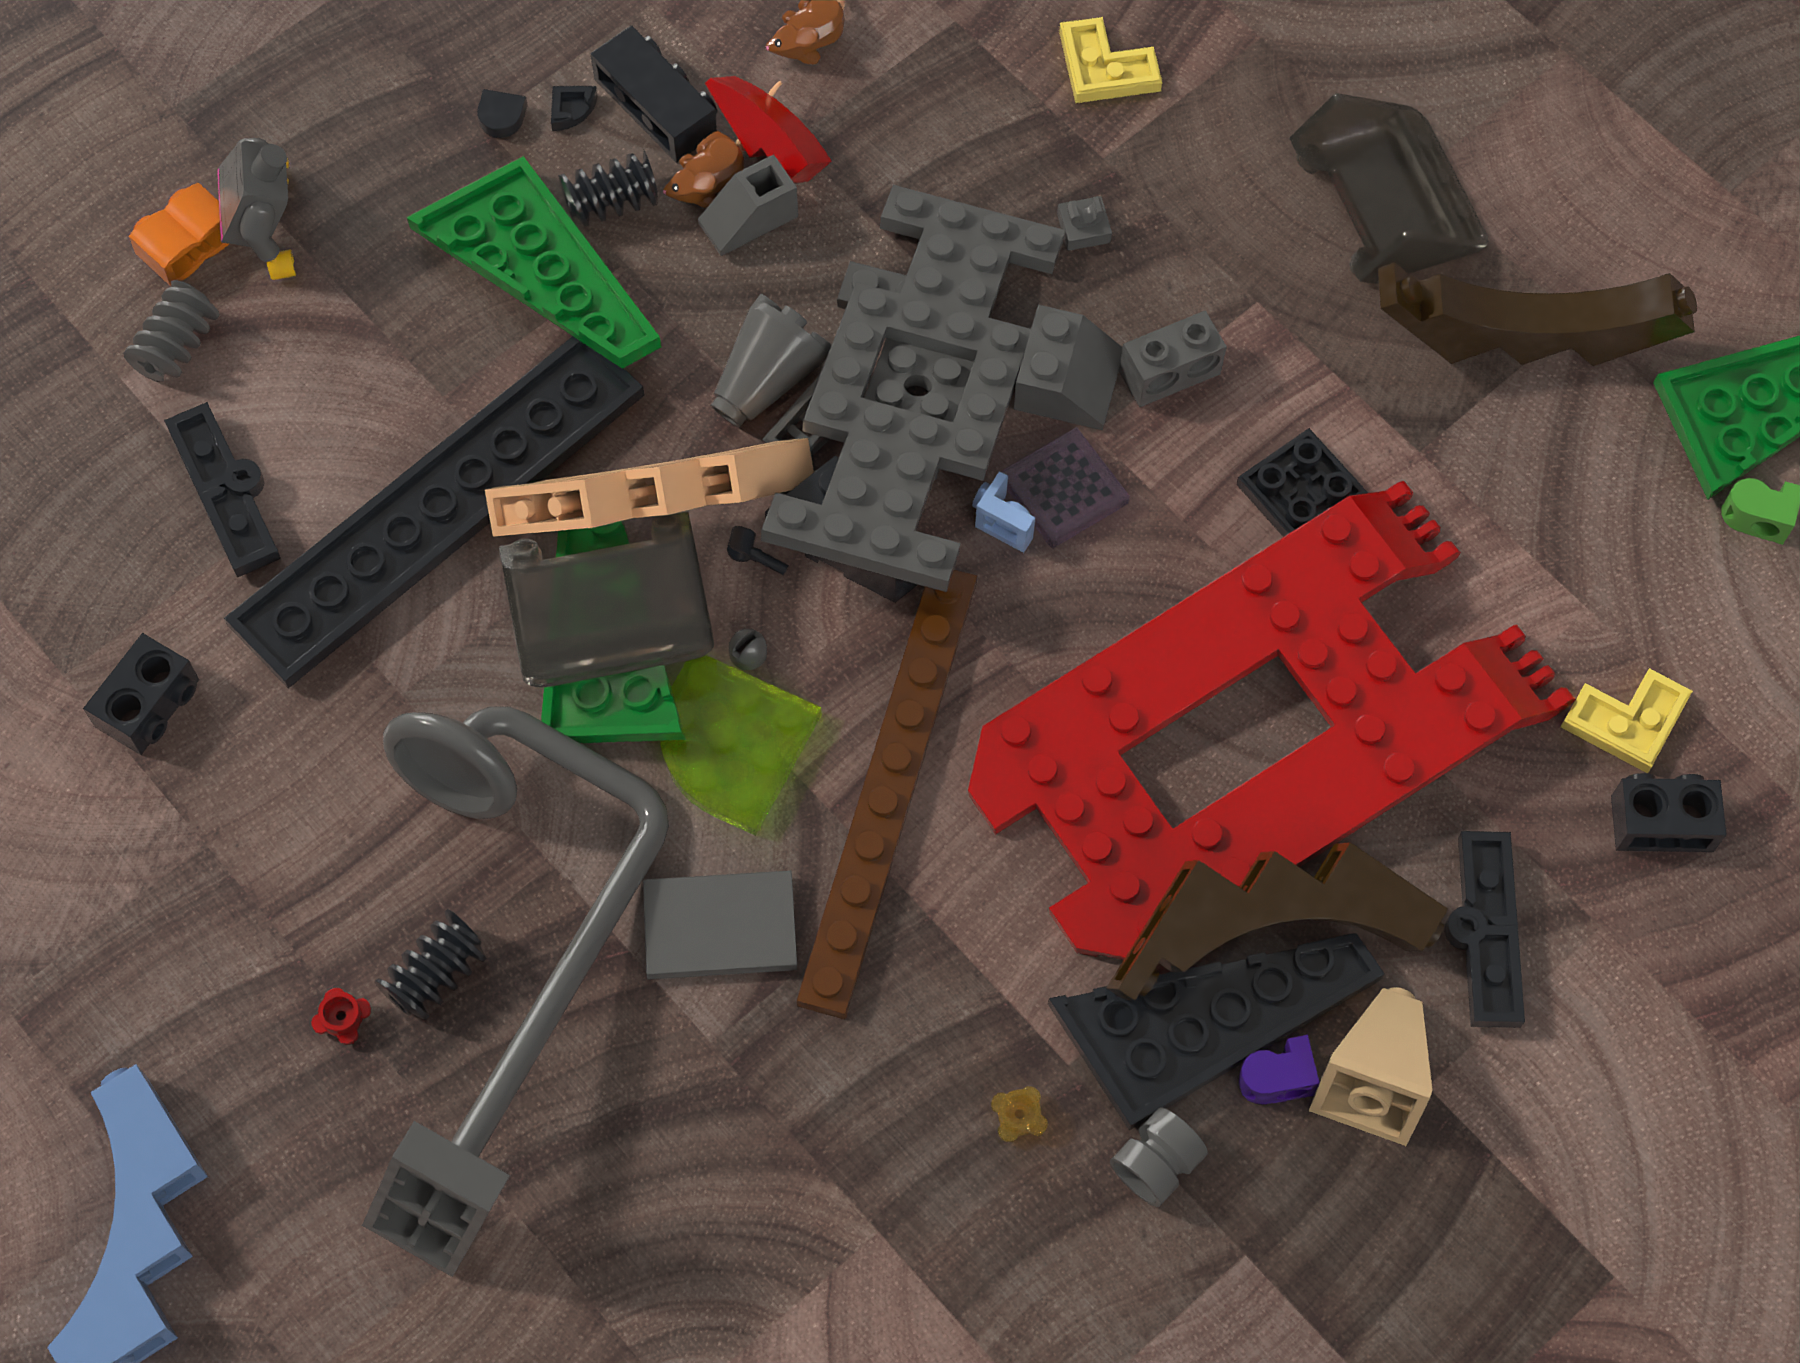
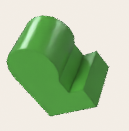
[1721,478,1800,545]

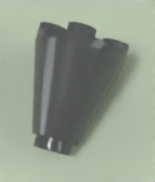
[710,294,832,428]

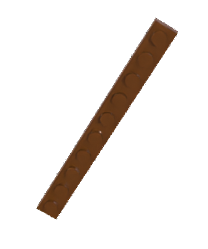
[797,570,977,1020]

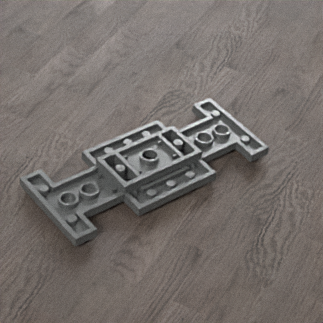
[761,185,1065,592]

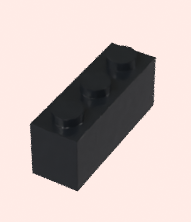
[590,25,717,163]

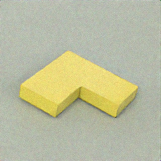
[1059,17,1162,103]
[1561,668,1693,773]

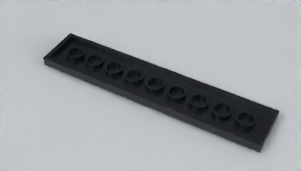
[224,336,645,689]

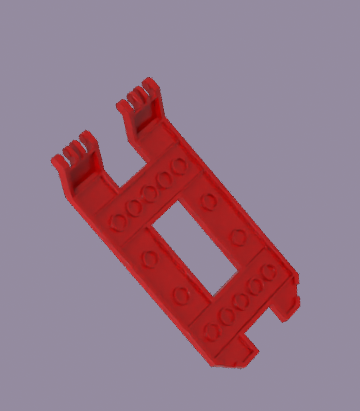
[968,481,1576,960]

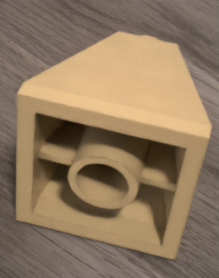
[1309,987,1432,1146]

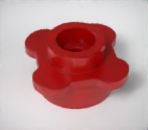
[311,988,371,1045]

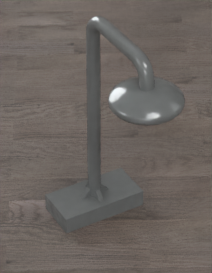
[362,706,669,1277]

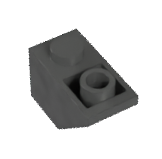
[698,155,798,256]

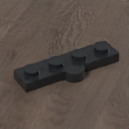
[164,402,281,578]
[1444,831,1525,1028]

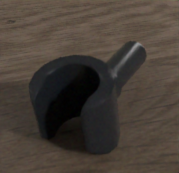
[727,526,789,576]

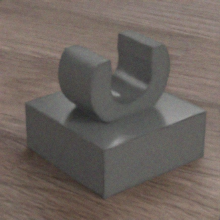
[1057,196,1112,251]

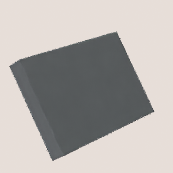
[643,870,797,980]

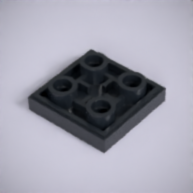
[1236,428,1368,537]

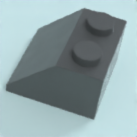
[1014,305,1123,430]

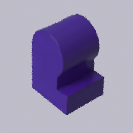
[1238,1035,1320,1104]

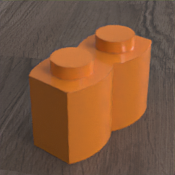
[129,183,229,286]

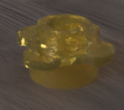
[991,1086,1048,1142]

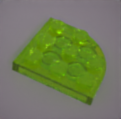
[660,649,822,836]

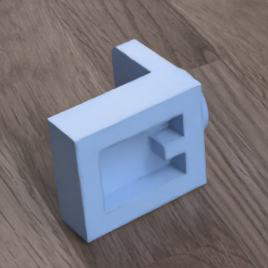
[972,471,1035,553]

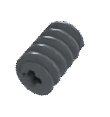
[123,280,220,382]

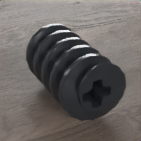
[558,150,658,227]
[374,909,487,1020]

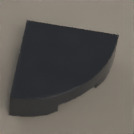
[551,86,598,131]

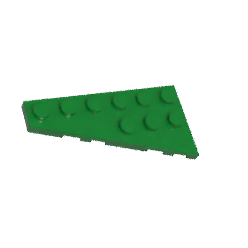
[407,156,662,369]
[1653,335,1800,500]
[541,520,686,743]

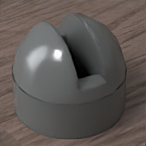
[729,629,767,670]

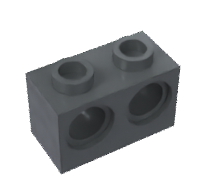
[1119,310,1227,408]

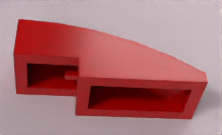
[705,76,832,183]

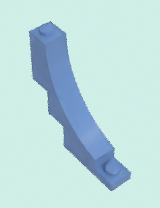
[47,1064,208,1363]

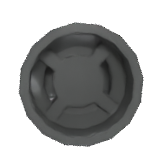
[1110,1108,1208,1207]

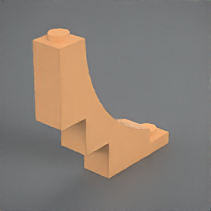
[485,438,814,536]

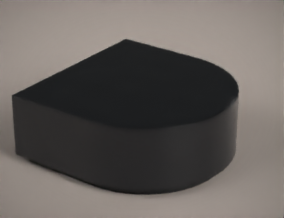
[477,89,528,138]

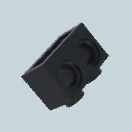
[83,633,199,755]
[1611,773,1726,852]

